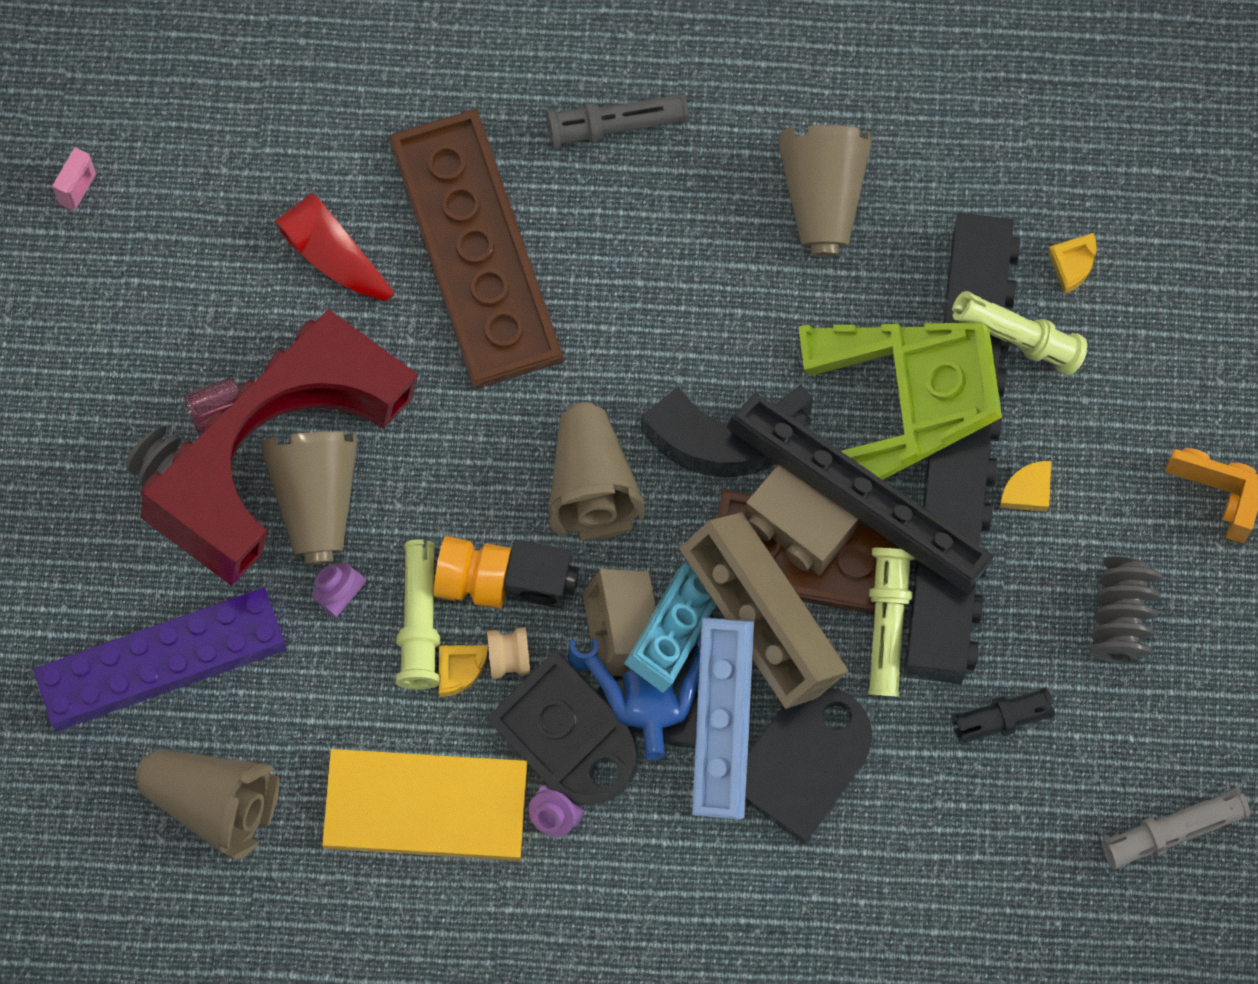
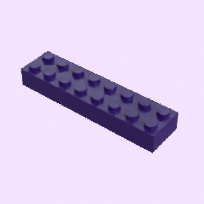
[33,587,287,732]

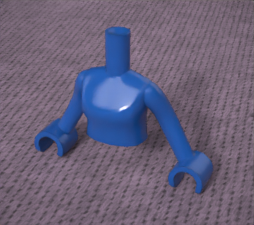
[567,636,701,760]

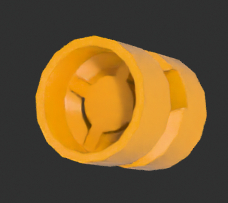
[433,536,512,610]

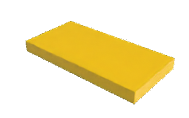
[322,749,527,861]

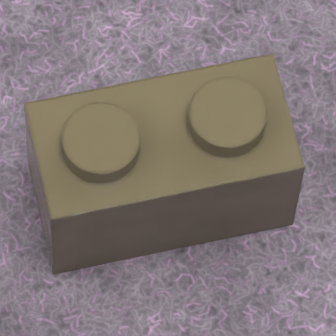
[744,464,859,576]

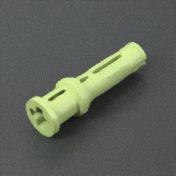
[952,291,1087,375]
[396,540,440,690]
[868,548,915,697]

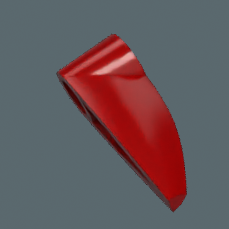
[274,192,395,301]

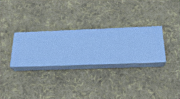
[692,618,754,820]

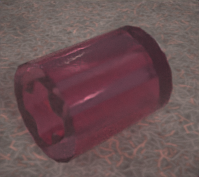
[183,376,238,434]

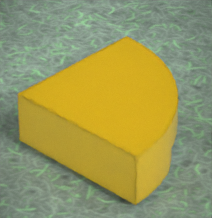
[1048,233,1097,294]
[999,461,1051,512]
[439,645,488,697]

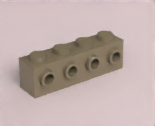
[679,512,849,709]

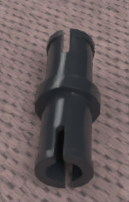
[952,687,1055,745]

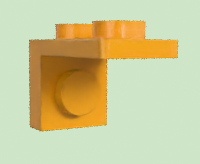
[1165,448,1258,544]

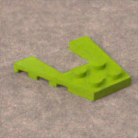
[799,322,1002,480]

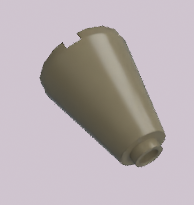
[778,125,872,257]
[548,402,645,541]
[262,431,358,565]
[136,749,280,860]

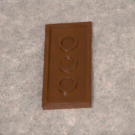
[717,489,901,615]

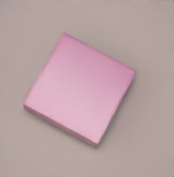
[52,147,96,211]

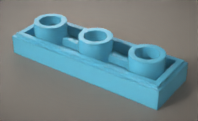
[624,562,716,693]

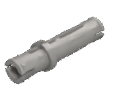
[1102,788,1250,870]

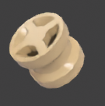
[487,627,530,679]

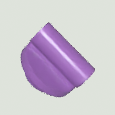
[313,563,366,618]
[528,785,585,837]

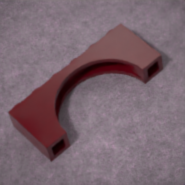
[140,309,418,586]

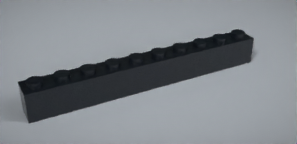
[904,212,1021,685]

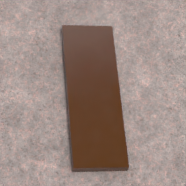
[388,109,564,390]

